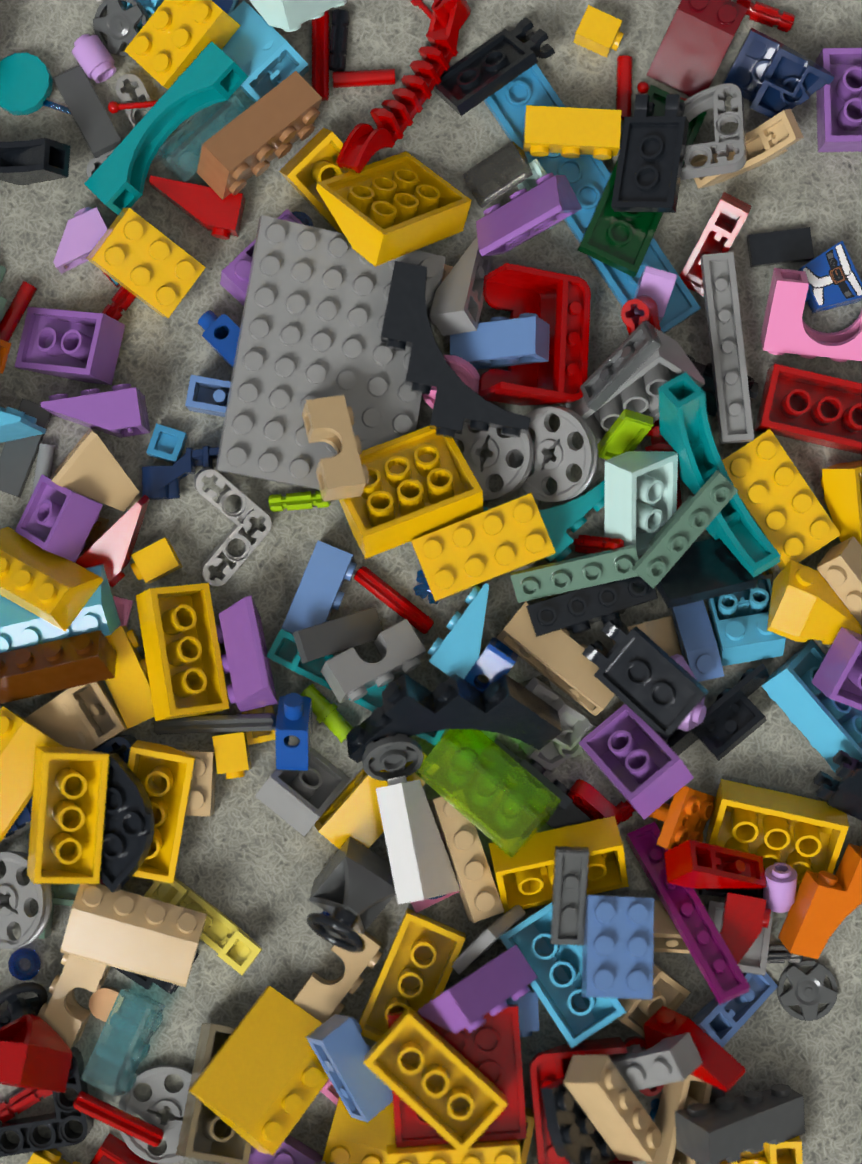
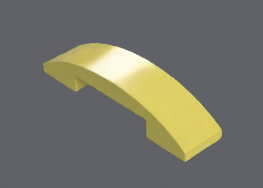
[144,878,263,975]

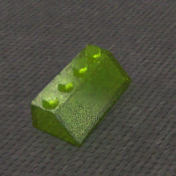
[415,729,561,858]

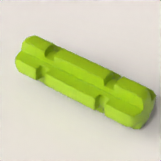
[268,490,330,512]

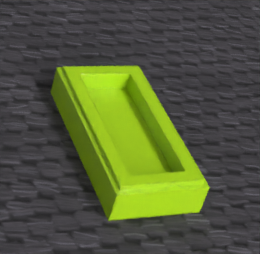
[597,409,654,460]

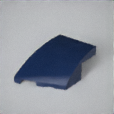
[722,28,835,118]

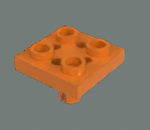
[649,786,715,850]

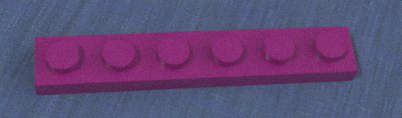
[626,822,750,1005]

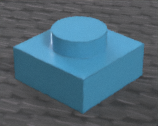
[146,423,188,464]

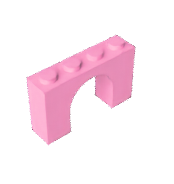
[761,268,862,362]

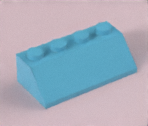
[0,564,121,653]
[762,640,862,779]
[500,902,626,1048]

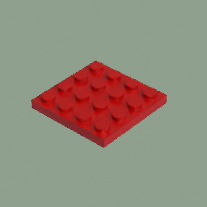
[387,1004,527,1148]

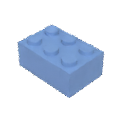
[582,895,654,1000]

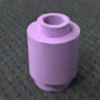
[72,34,117,83]
[763,863,797,913]

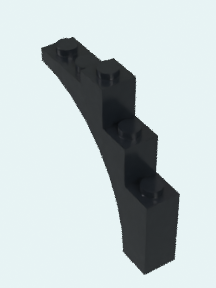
[0,138,71,185]
[381,261,530,438]
[346,673,562,763]

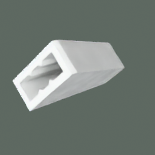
[375,776,460,904]

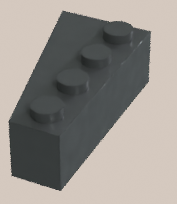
[675,1084,805,1164]

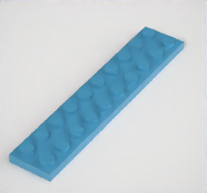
[484,64,701,334]

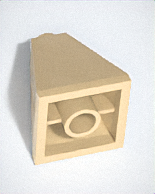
[51,428,142,512]

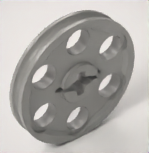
[509,406,598,502]
[453,410,534,501]
[0,851,52,949]
[118,1064,192,1164]

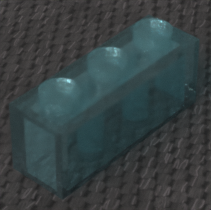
[156,94,246,182]
[81,989,166,1096]

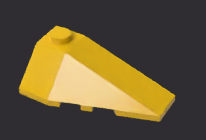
[821,460,862,546]
[767,560,862,645]

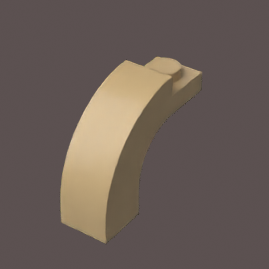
[691,109,804,189]

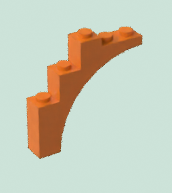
[778,843,862,959]

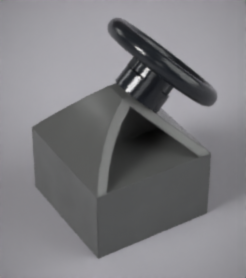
[307,837,396,953]

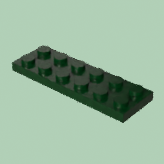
[577,85,707,277]

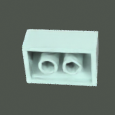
[249,0,347,32]
[604,451,678,556]

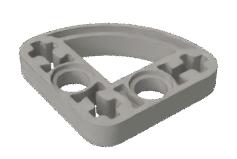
[681,83,747,180]

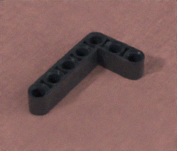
[0,1046,93,1157]

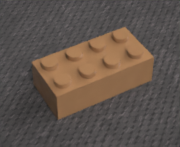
[197,71,322,200]

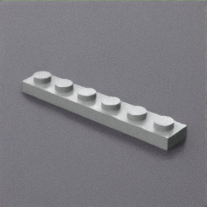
[700,252,754,444]

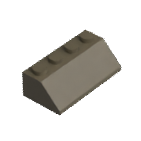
[176,1023,252,1164]

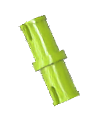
[300,683,353,743]

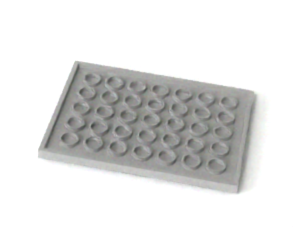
[215,215,446,490]

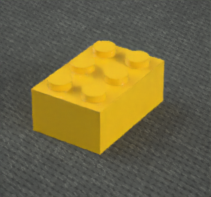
[124,0,241,90]
[86,208,206,318]

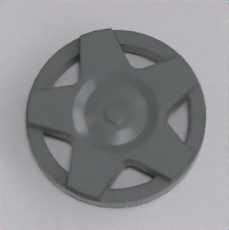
[93,0,149,56]
[362,734,423,781]
[777,960,838,1021]

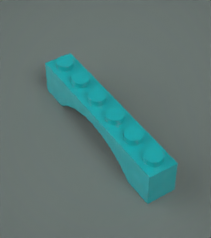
[84,41,249,215]
[266,628,445,746]

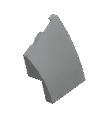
[508,677,599,770]

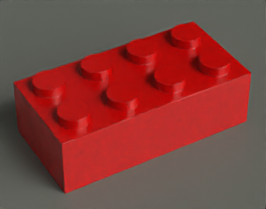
[755,364,862,455]

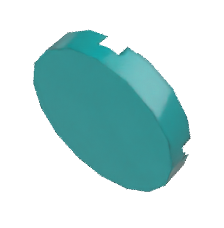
[0,53,53,116]

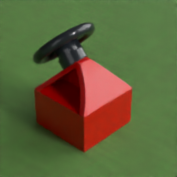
[0,982,73,1093]

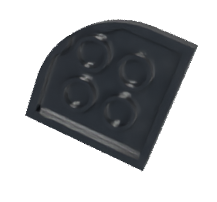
[100,753,154,893]
[541,1075,616,1164]

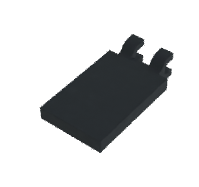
[433,17,555,116]
[611,94,689,213]
[656,538,773,608]
[582,617,709,741]
[813,750,862,821]

